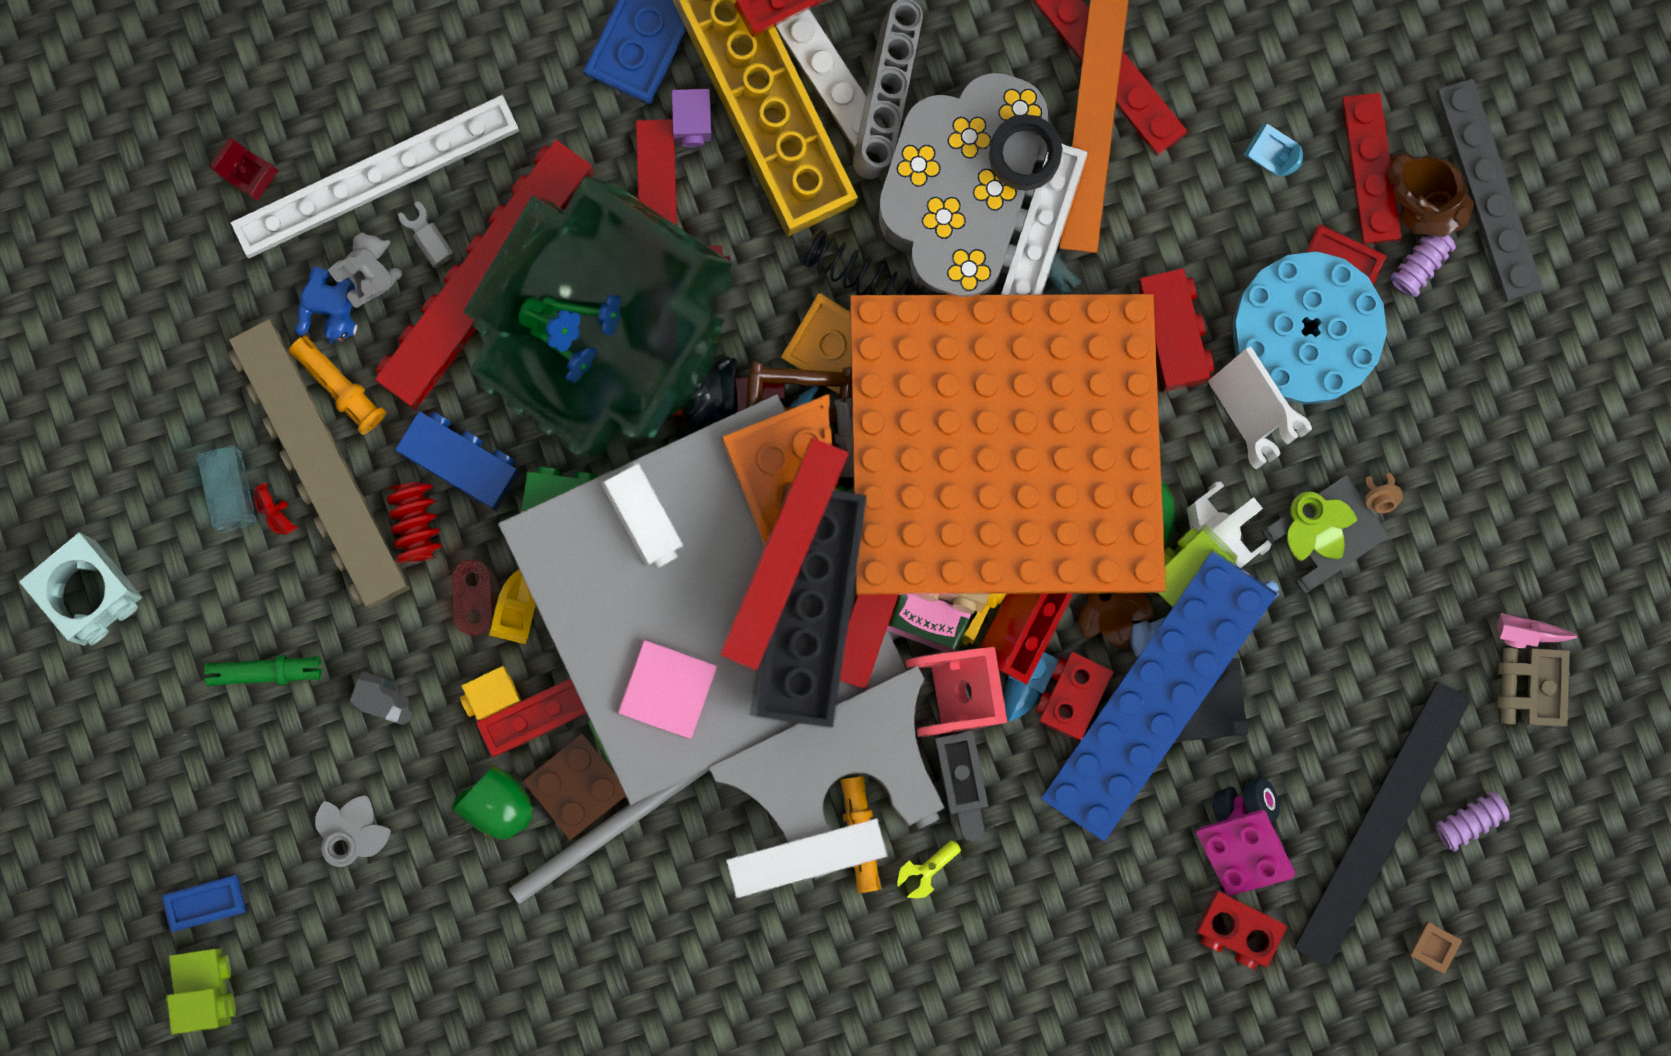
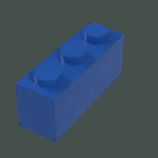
[396,411,520,511]

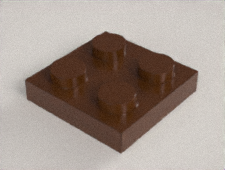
[523,733,626,841]

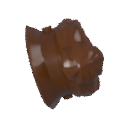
[1387,153,1475,237]

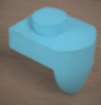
[1243,123,1303,177]

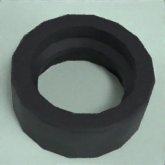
[989,114,1063,191]

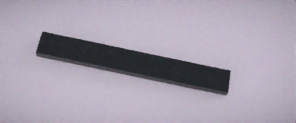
[1293,681,1471,967]

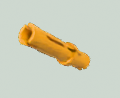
[840,776,881,893]

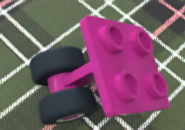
[1197,778,1295,896]

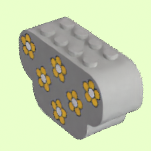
[879,73,1048,297]

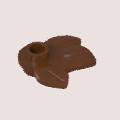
[1079,593,1154,649]

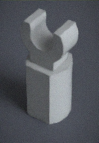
[398,201,455,268]

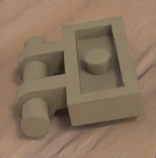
[1497,648,1570,727]

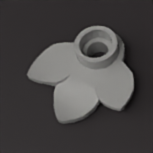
[315,795,391,867]

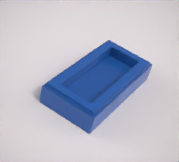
[162,875,247,932]

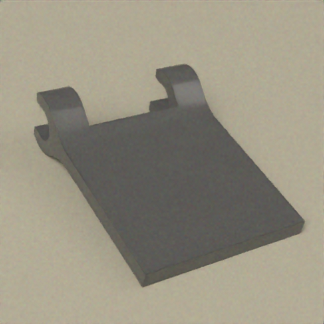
[1262,475,1389,594]

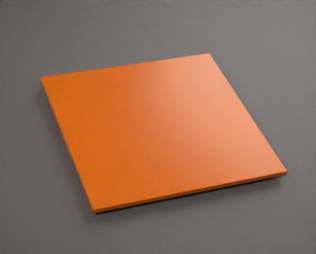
[850,294,1166,595]

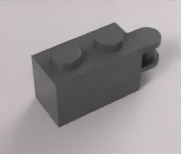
[934,731,988,841]

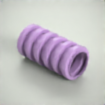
[1391,234,1456,297]
[1436,791,1510,852]

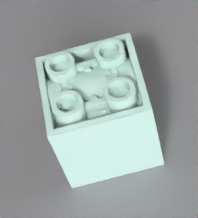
[20,532,143,646]

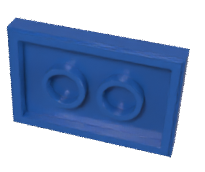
[583,0,687,106]

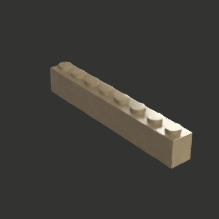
[228,319,411,610]

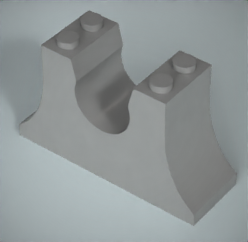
[709,666,944,880]

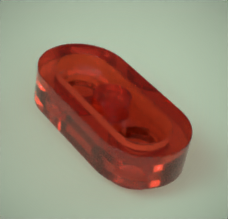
[452,560,493,636]

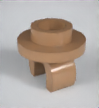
[1365,473,1403,513]

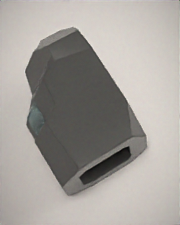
[349,671,413,726]

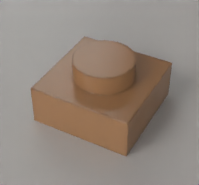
[1408,922,1462,974]

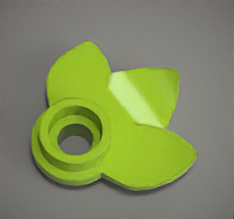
[1287,492,1357,561]

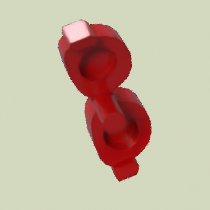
[253,482,298,535]

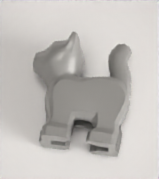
[328,232,402,308]

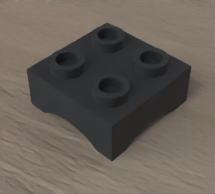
[1175,658,1248,742]

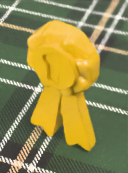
[962,594,1006,646]

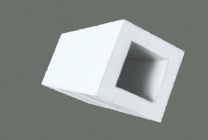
[601,464,683,568]

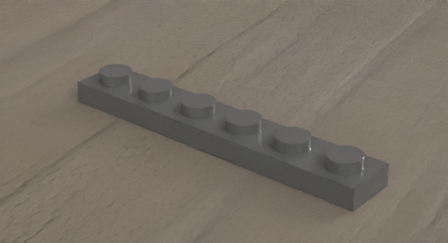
[1436,78,1543,302]

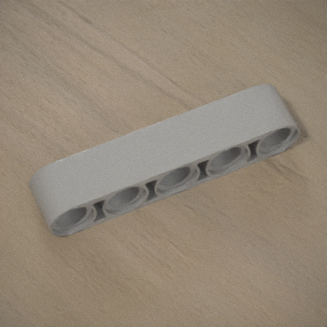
[853,0,923,179]

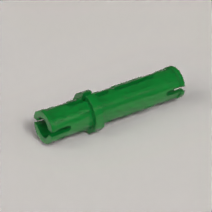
[204,655,322,687]

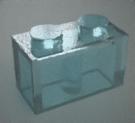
[196,445,257,532]

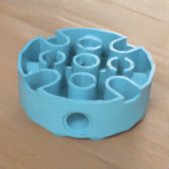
[1232,252,1387,405]

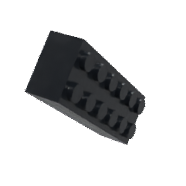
[750,484,867,728]

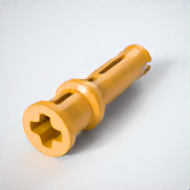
[288,335,386,435]

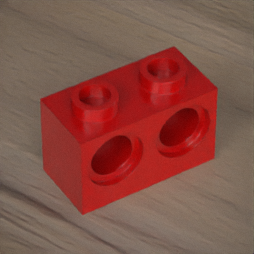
[1194,891,1287,970]

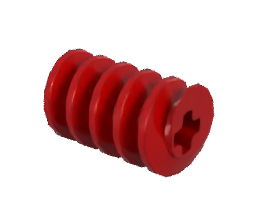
[386,482,443,564]

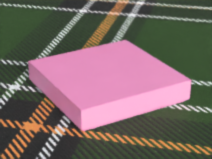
[617,640,717,739]

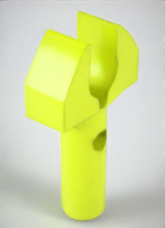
[897,840,961,898]

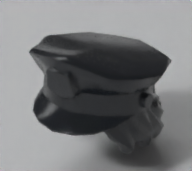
[676,356,737,440]

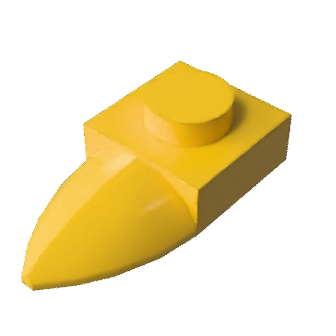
[489,570,536,645]

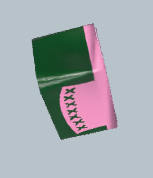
[887,594,970,653]

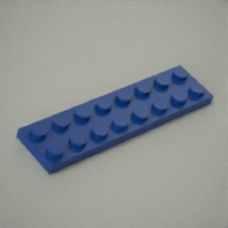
[1041,550,1277,842]

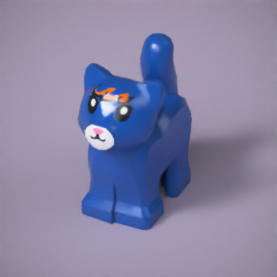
[295,266,357,344]

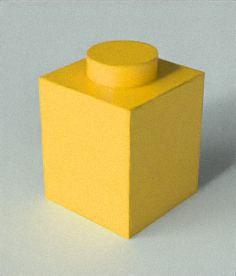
[460,666,522,721]

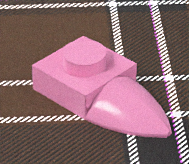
[1497,613,1577,648]

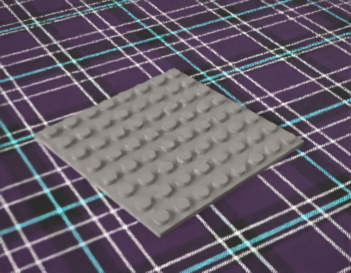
[498,395,906,805]

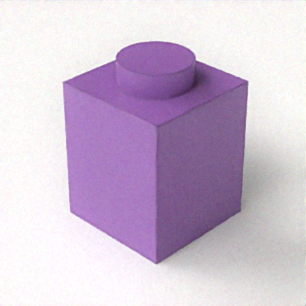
[672,89,712,148]

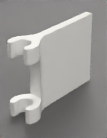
[1208,346,1312,469]

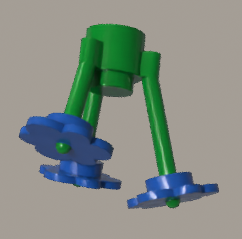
[519,295,621,383]

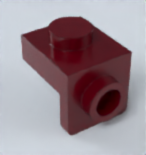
[210,138,279,201]

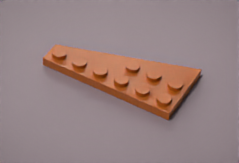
[721,394,835,547]

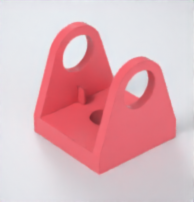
[905,647,1007,737]

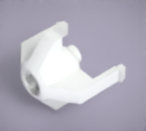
[1187,482,1272,568]

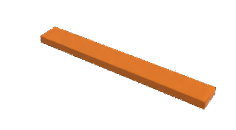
[1060,0,1129,254]

